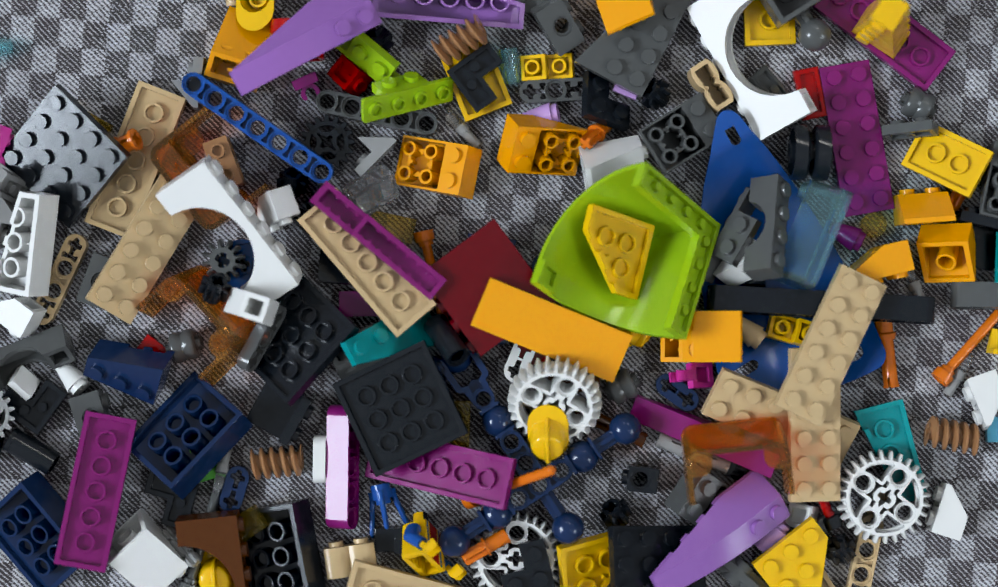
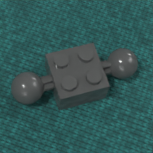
[760,0,831,51]

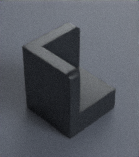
[374,526,403,554]

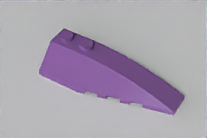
[229,0,382,96]
[371,0,525,29]
[649,470,791,587]

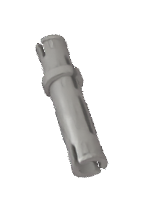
[655,432,731,475]

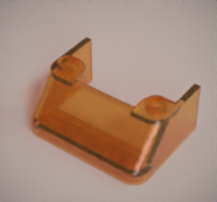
[150,106,275,230]
[136,265,257,385]
[680,417,795,505]

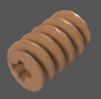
[431,14,488,66]
[923,416,980,456]
[250,444,304,480]

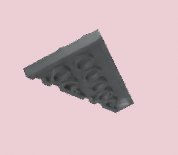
[573,0,691,98]

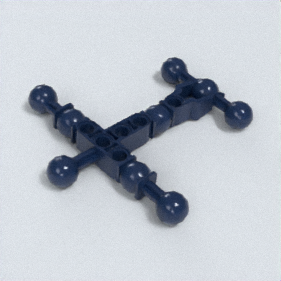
[434,336,641,558]

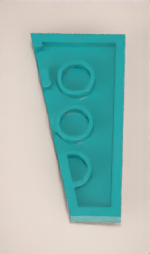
[340,312,435,367]
[852,398,927,502]

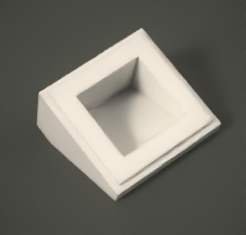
[785,502,819,528]

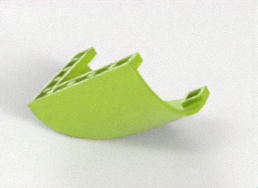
[530,162,721,339]

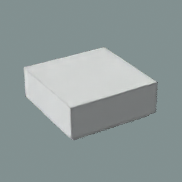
[7,365,41,401]

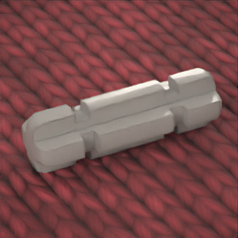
[162,526,202,568]

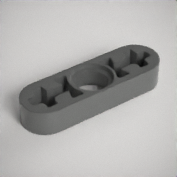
[519,77,583,104]
[237,304,286,372]

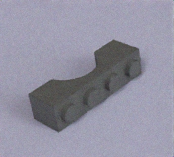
[743,174,791,281]
[0,324,76,390]

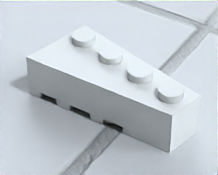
[0,191,60,297]

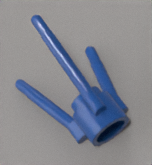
[368,482,410,538]

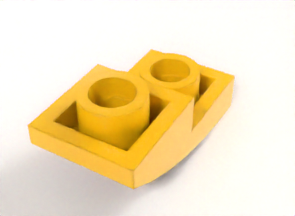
[520,53,575,82]
[765,316,812,346]

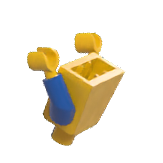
[402,512,467,581]

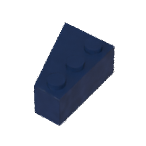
[83,339,175,405]

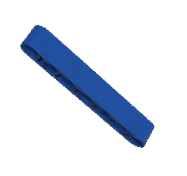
[182,72,334,183]

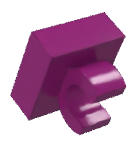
[291,71,320,101]

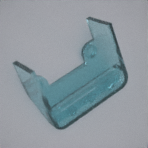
[774,179,853,290]

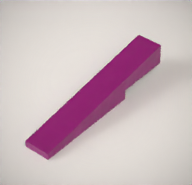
[309,181,447,300]
[630,395,780,478]

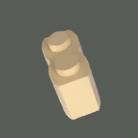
[687,59,734,114]
[323,537,377,580]

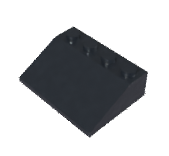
[240,498,326,587]

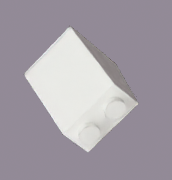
[578,135,648,190]
[108,509,189,587]

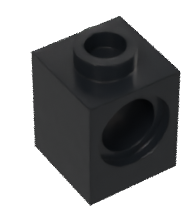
[621,464,660,494]

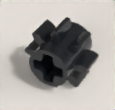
[365,26,394,53]
[641,77,671,110]
[277,167,308,198]
[197,273,232,305]
[599,498,633,529]
[826,533,856,566]

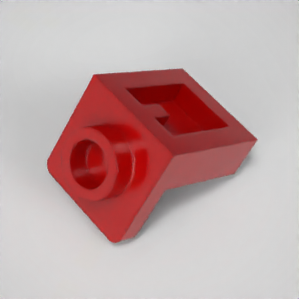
[327,54,372,96]

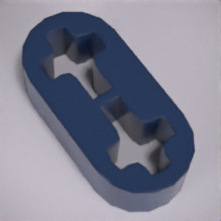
[655,373,699,411]
[219,465,251,511]

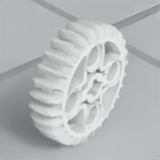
[507,355,602,444]
[836,449,931,544]
[470,511,559,587]

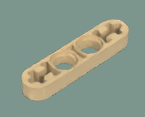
[36,234,89,325]
[845,513,884,587]

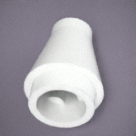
[55,363,90,396]

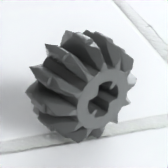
[202,239,246,282]

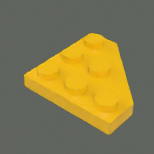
[582,204,655,300]
[751,516,828,587]
[556,532,610,587]

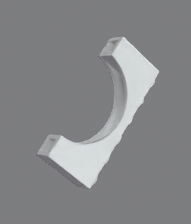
[687,0,817,141]
[155,155,303,300]

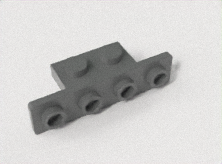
[705,187,762,284]

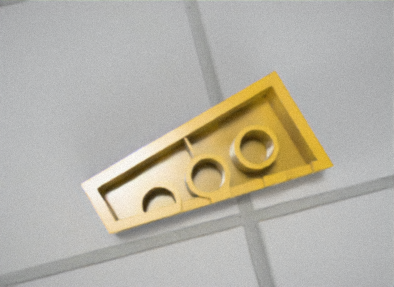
[851,0,910,59]

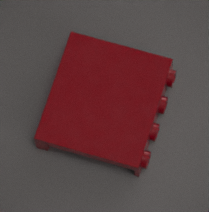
[430,218,555,356]

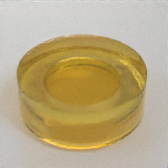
[860,212,887,238]

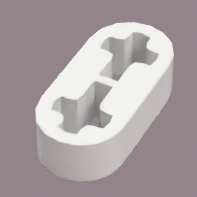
[504,343,535,382]
[313,435,326,483]

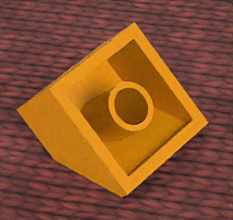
[893,187,956,226]
[916,223,976,283]

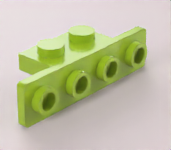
[335,33,400,81]
[361,71,453,123]

